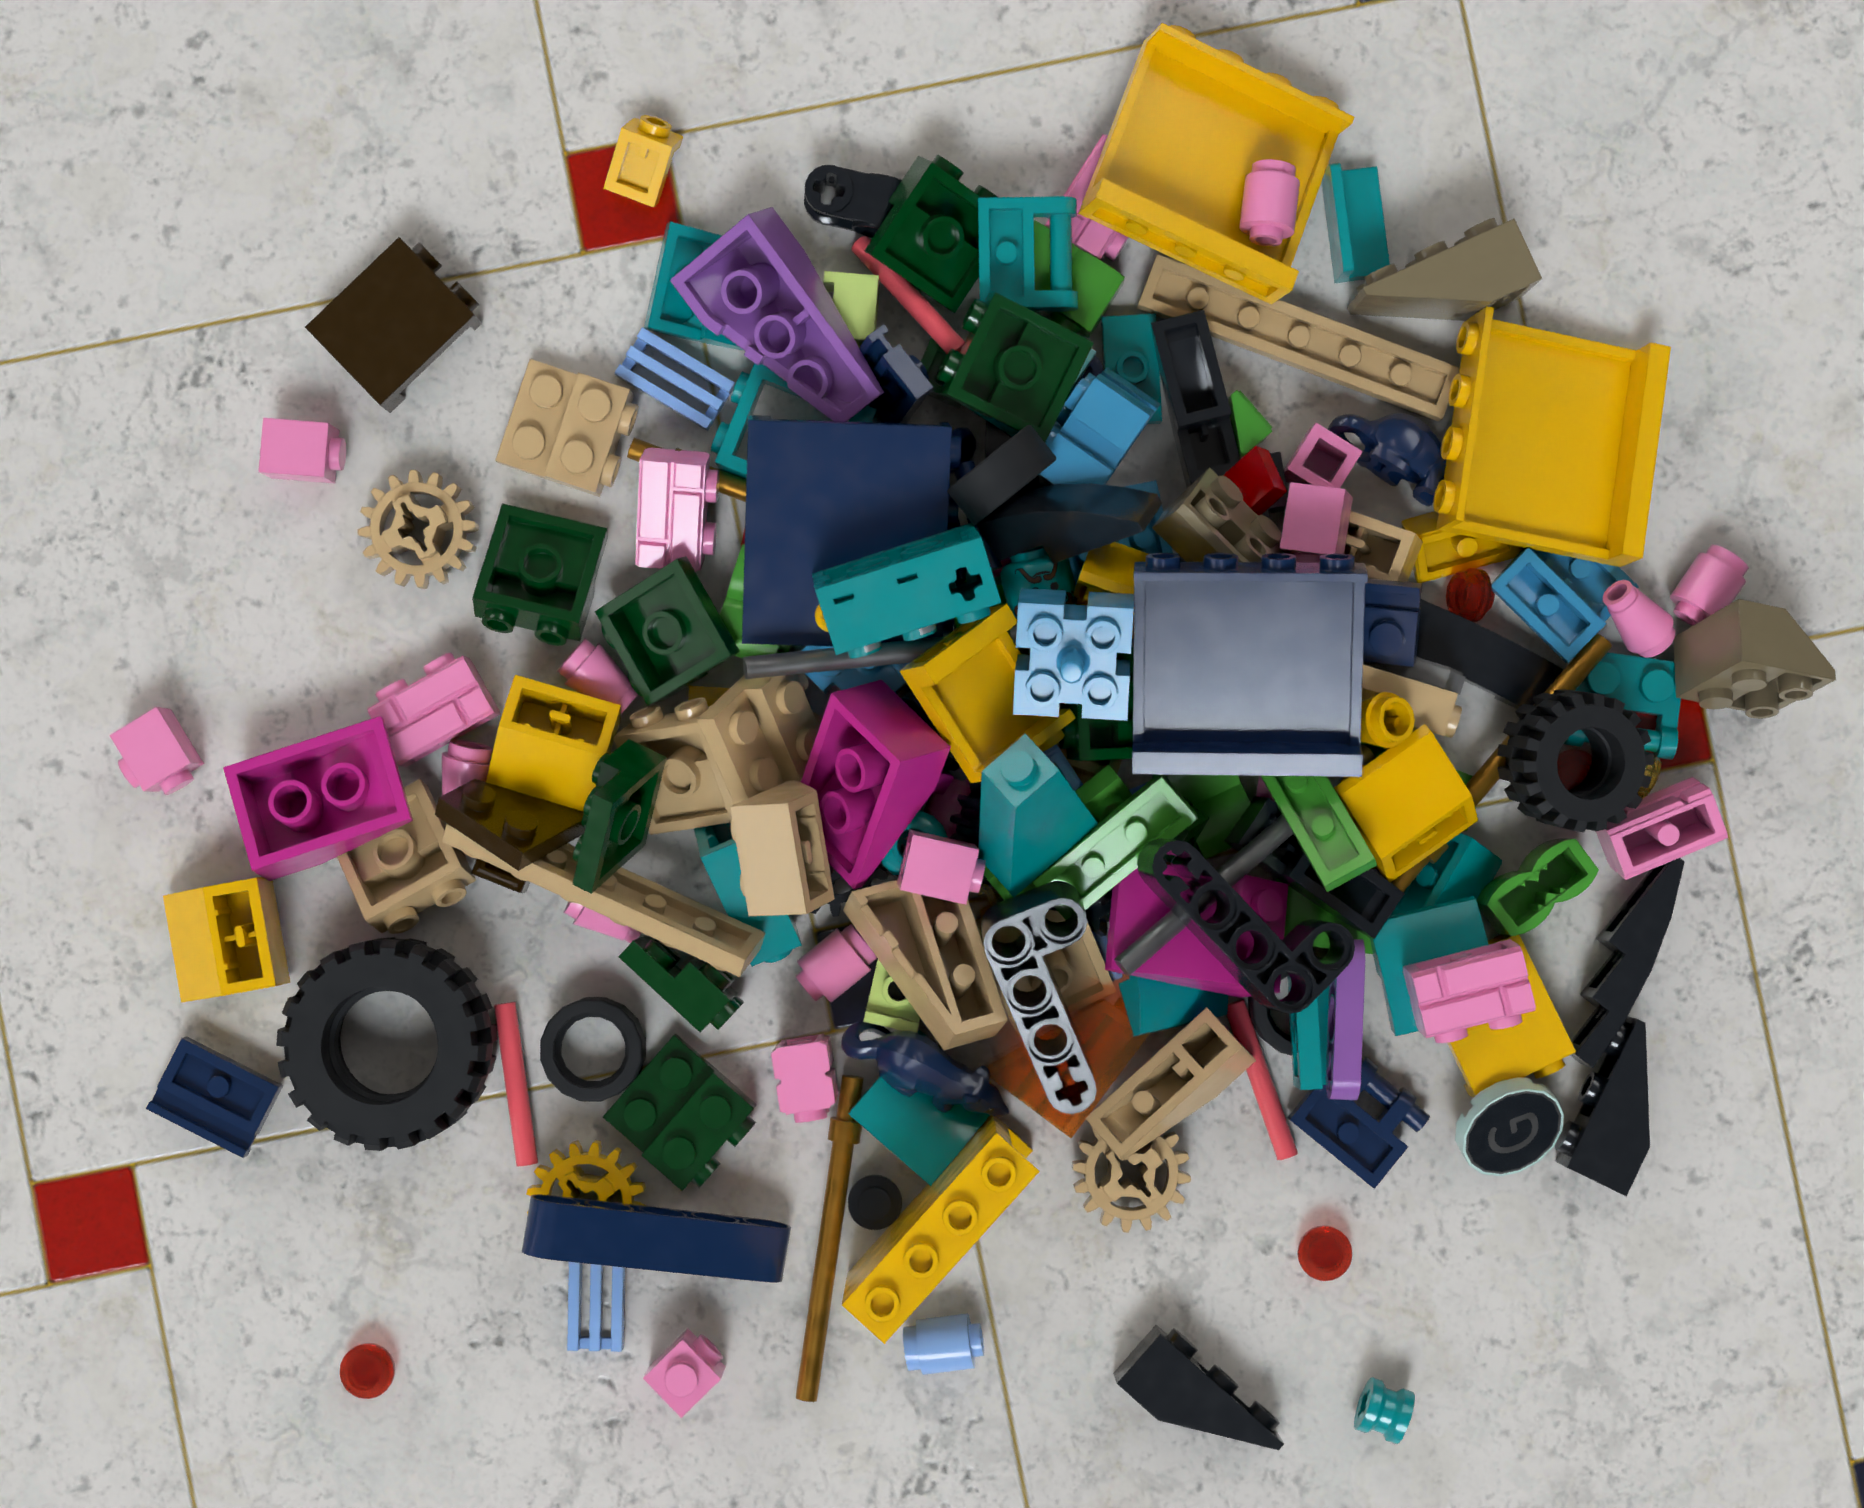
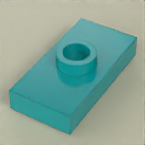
[1101,314,1162,424]

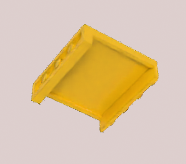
[1078,23,1354,305]
[1433,306,1671,567]
[842,1115,1040,1344]

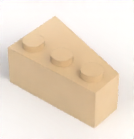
[843,879,1008,1050]

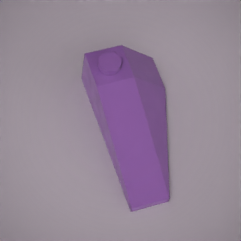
[670,207,884,422]

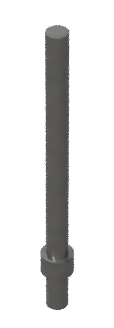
[743,624,1030,679]
[1114,745,1376,976]

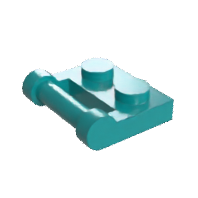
[978,196,1078,312]
[1564,652,1681,760]

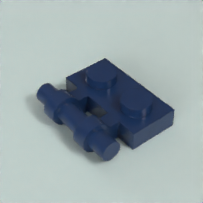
[1287,1056,1430,1189]

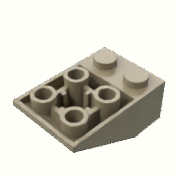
[1347,218,1542,321]

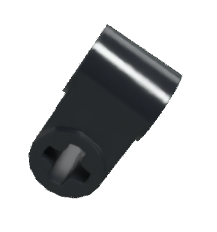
[804,165,902,238]

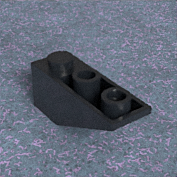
[1555,1016,1650,1197]
[1113,1325,1284,1450]

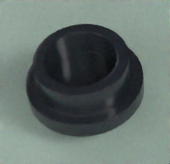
[848,1175,902,1230]

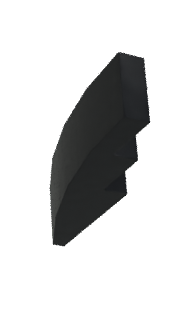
[1570,858,1685,1068]

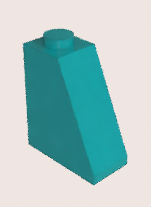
[978,733,1098,897]
[694,823,802,967]

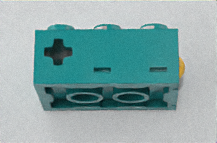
[812,523,1001,659]

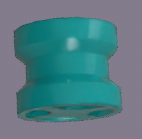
[1354,1377,1415,1444]

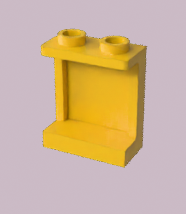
[899,604,1076,783]
[1447,934,1576,1098]

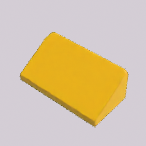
[1401,511,1521,583]

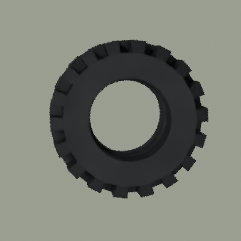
[1497,689,1654,832]

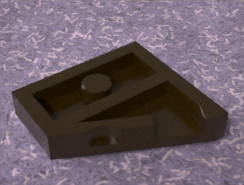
[435,779,585,871]

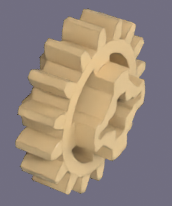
[357,470,479,589]
[1072,1126,1191,1233]

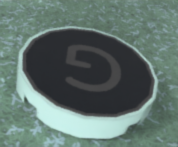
[1455,1077,1564,1176]

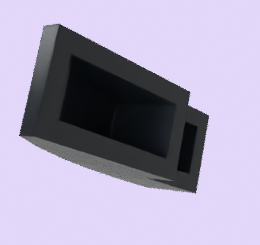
[1151,310,1241,488]
[977,483,1163,564]
[1225,796,1405,939]

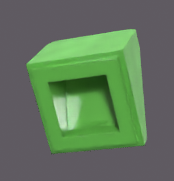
[1228,390,1273,459]

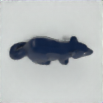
[1328,413,1446,507]
[841,1021,1009,1117]

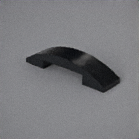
[1416,599,1564,709]

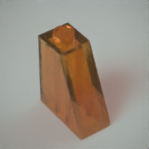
[984,997,1150,1138]

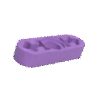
[1326,939,1365,1100]

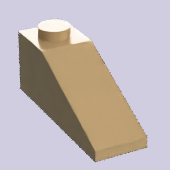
[1085,1007,1256,1161]

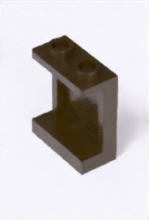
[305,237,482,413]

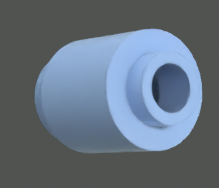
[903,1313,984,1375]

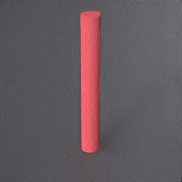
[851,236,965,354]
[1227,999,1298,1160]
[494,1002,538,1166]

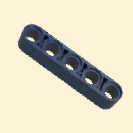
[522,1194,791,1283]

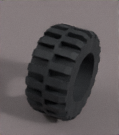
[276,937,498,1151]

